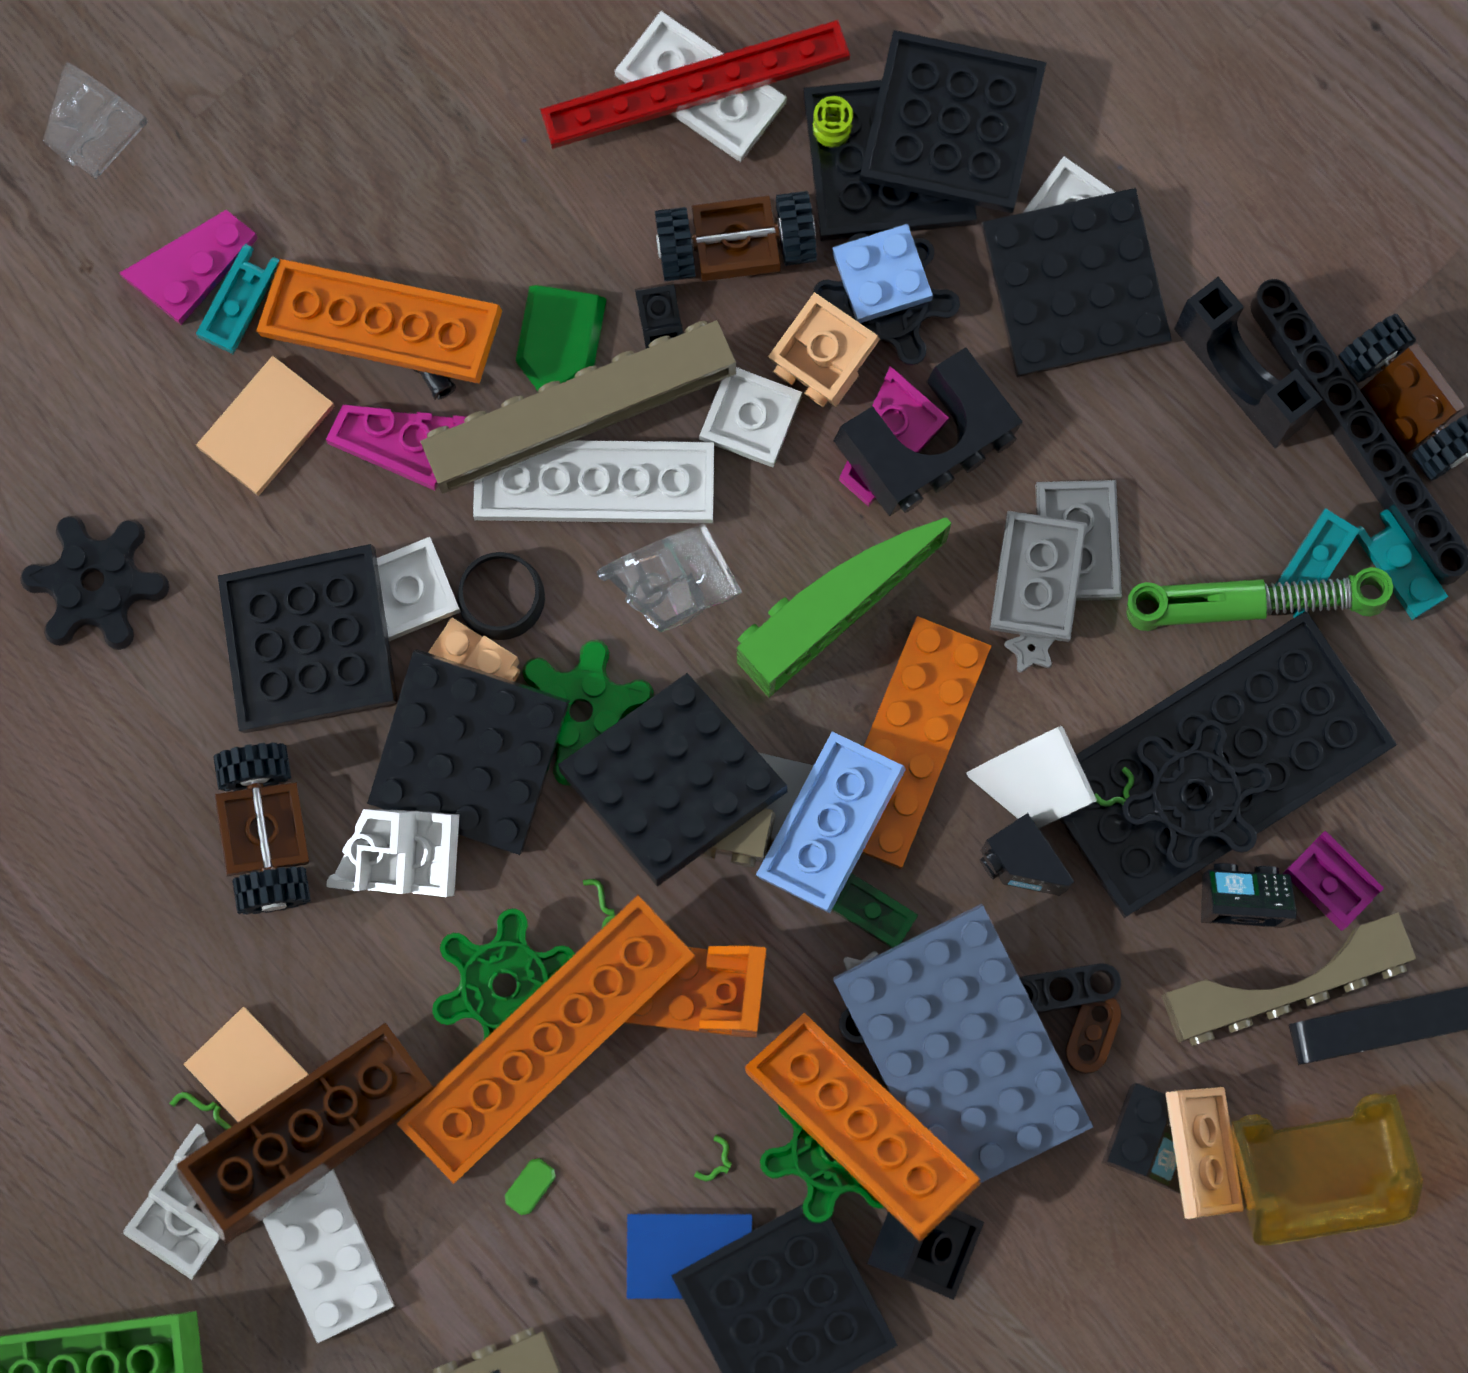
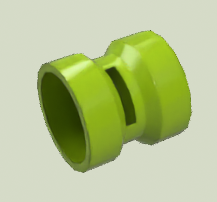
[813,96,853,147]

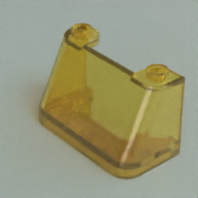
[1231,1094,1423,1245]

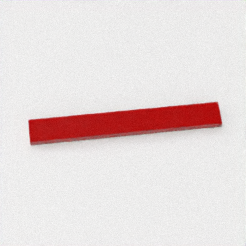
[540,20,850,149]

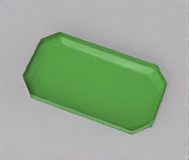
[505,1158,556,1215]

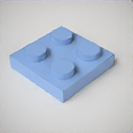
[832,224,933,323]

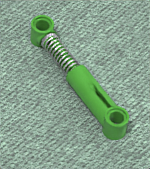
[1126,567,1393,631]

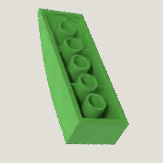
[737,517,952,698]
[0,1311,203,1373]

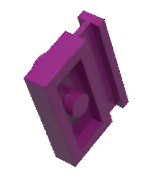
[1283,831,1384,931]

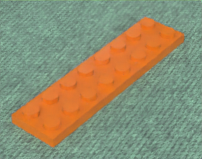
[397,894,695,1184]

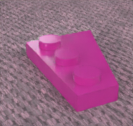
[120,210,258,325]
[839,366,949,507]
[326,405,466,491]

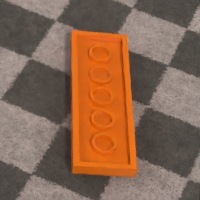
[256,259,503,384]
[862,616,991,869]
[745,1013,980,1241]

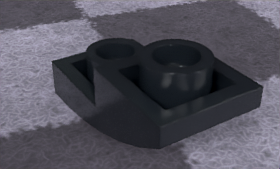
[635,282,683,349]

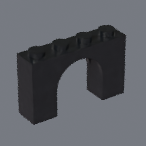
[1174,276,1323,449]
[833,347,1023,516]

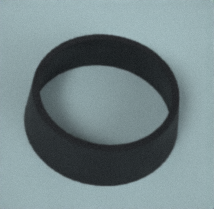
[457,552,545,640]

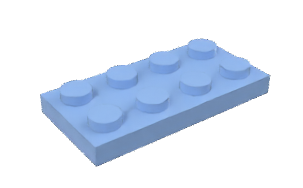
[756,732,906,913]

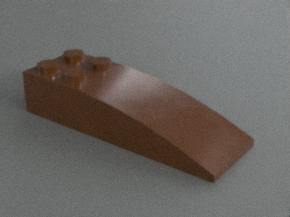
[176,1023,433,1244]

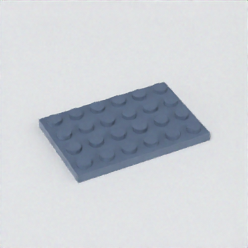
[833,904,1093,1183]

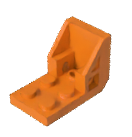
[624,946,766,1038]

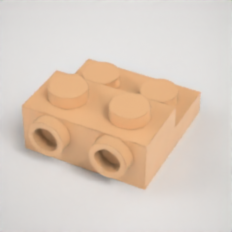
[768,292,880,407]
[428,618,521,682]

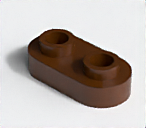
[1065,993,1121,1074]

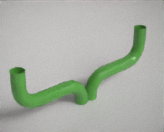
[583,879,615,928]
[169,1092,232,1130]

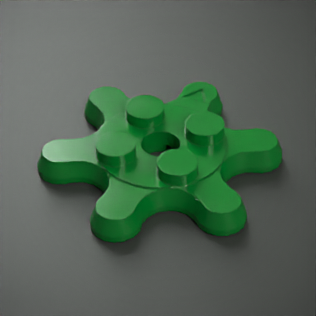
[522,640,654,786]
[432,908,575,1040]
[760,1105,885,1223]

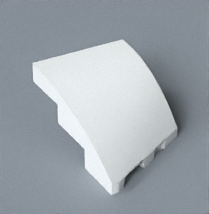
[966,726,1097,829]
[326,809,459,897]
[123,1124,221,1280]

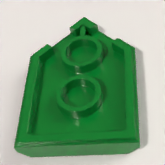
[515,285,607,393]

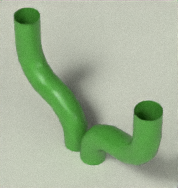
[1094,767,1135,807]
[694,1135,732,1182]

